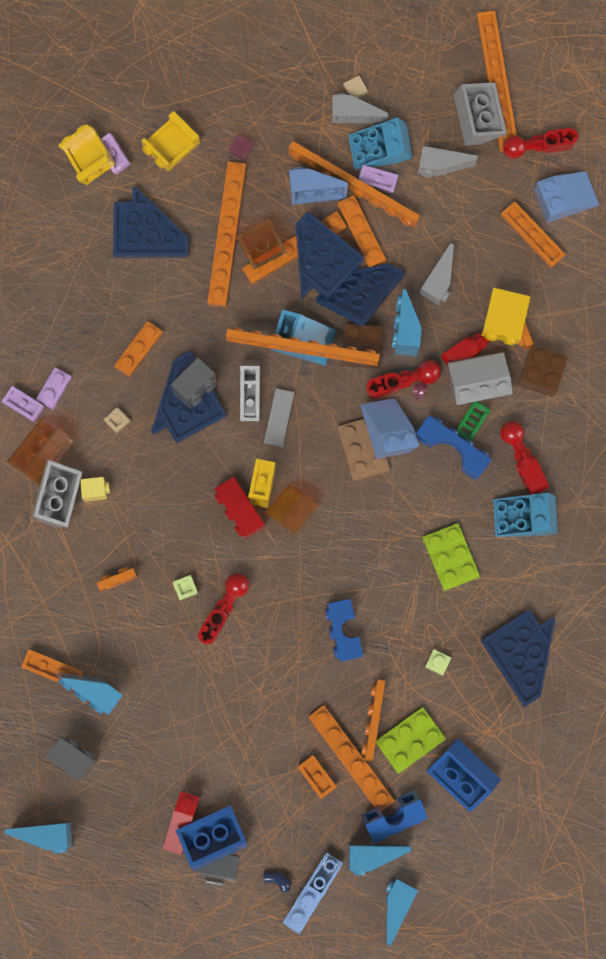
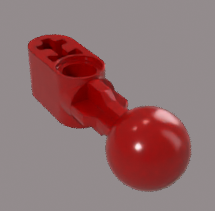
[503,128,578,159]
[441,333,490,366]
[366,360,441,399]
[500,421,549,495]
[198,573,249,645]

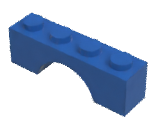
[416,416,491,481]

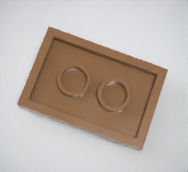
[337,419,390,482]

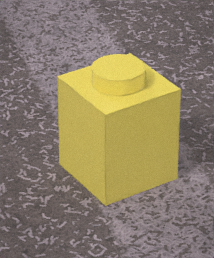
[80,477,110,502]

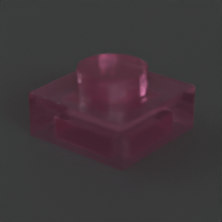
[229,135,254,161]

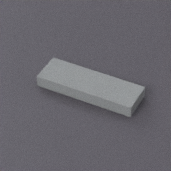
[264,389,294,448]

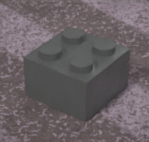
[171,358,216,409]
[46,737,97,781]

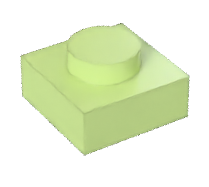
[173,575,198,601]
[425,649,451,676]

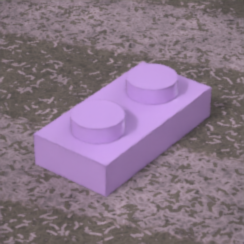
[101,133,131,175]
[359,165,398,194]
[36,368,72,410]
[1,386,45,423]

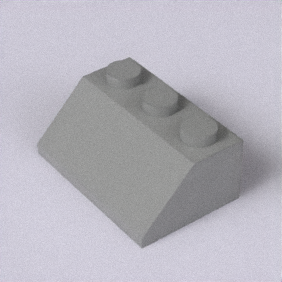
[453,82,507,146]
[447,352,513,405]
[32,460,82,528]

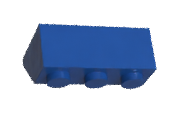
[426,738,501,812]
[175,806,248,871]

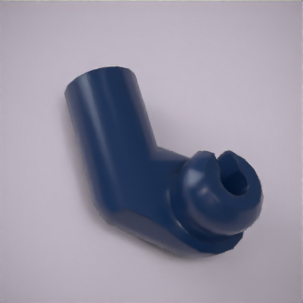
[263,872,291,893]

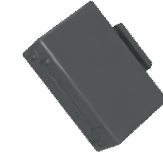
[196,855,239,887]

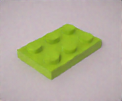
[422,524,480,591]
[376,707,446,774]

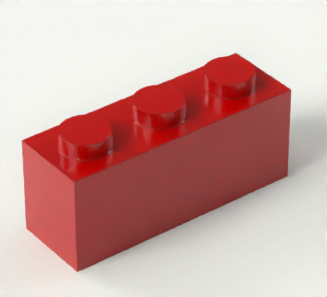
[213,477,265,540]

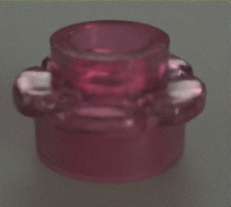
[412,382,427,400]

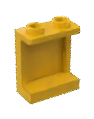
[141,111,200,172]
[58,124,116,185]
[482,288,531,345]
[248,459,276,508]

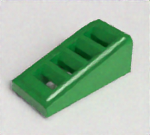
[455,401,491,441]

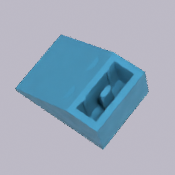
[348,117,413,170]
[392,289,422,357]
[271,309,336,366]
[493,493,558,537]
[56,673,123,715]

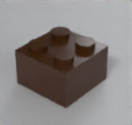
[341,324,383,369]
[517,345,568,397]

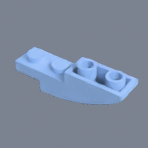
[282,852,343,934]

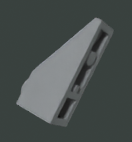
[332,93,388,124]
[418,146,478,177]
[420,243,454,306]
[240,360,260,421]

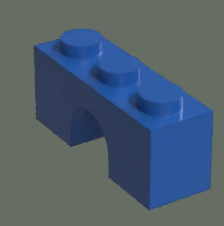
[324,599,363,663]
[361,790,428,843]

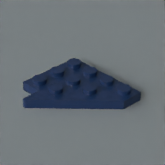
[113,187,189,258]
[295,211,365,300]
[316,264,404,327]
[151,351,226,444]
[480,610,555,708]

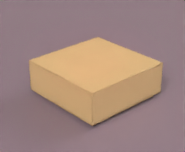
[343,76,368,98]
[103,407,131,434]

